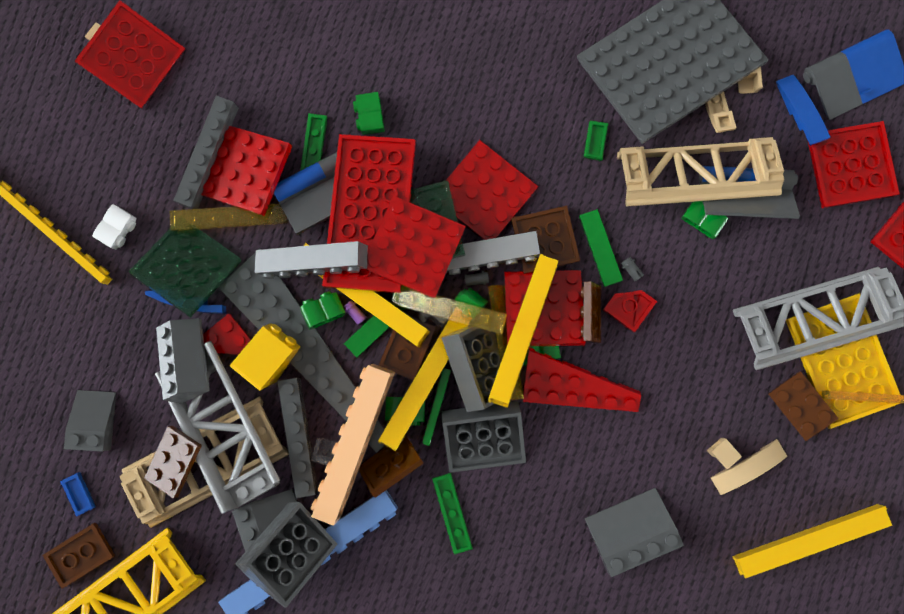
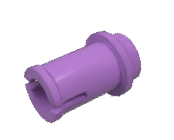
[343,300,367,325]

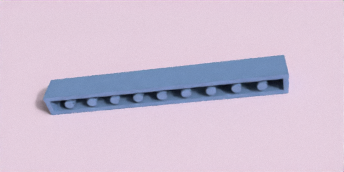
[218,490,398,614]

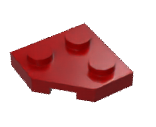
[603,290,657,333]
[203,313,252,355]

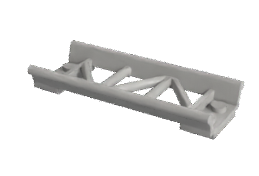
[733,267,904,370]
[155,341,280,514]

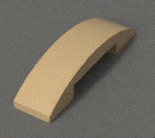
[705,91,736,133]
[711,439,787,495]

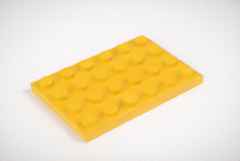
[786,293,903,429]

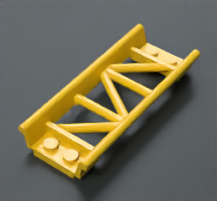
[52,527,206,614]

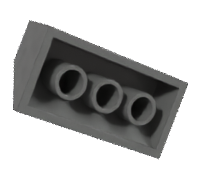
[156,318,210,404]

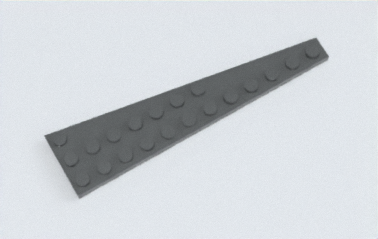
[218,248,385,453]

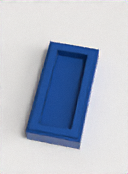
[60,472,96,516]

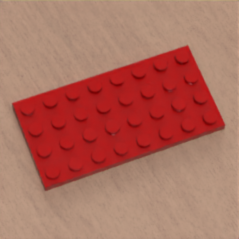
[322,134,416,293]

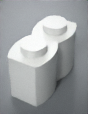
[92,204,137,250]

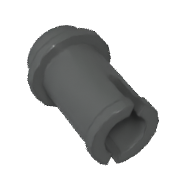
[621,256,644,282]
[465,270,489,286]

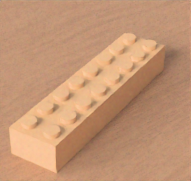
[311,364,395,526]

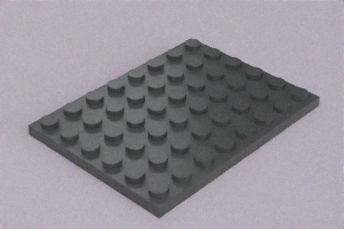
[577,0,769,144]

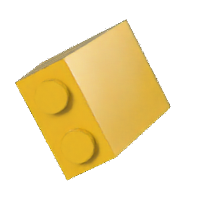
[230,323,301,391]

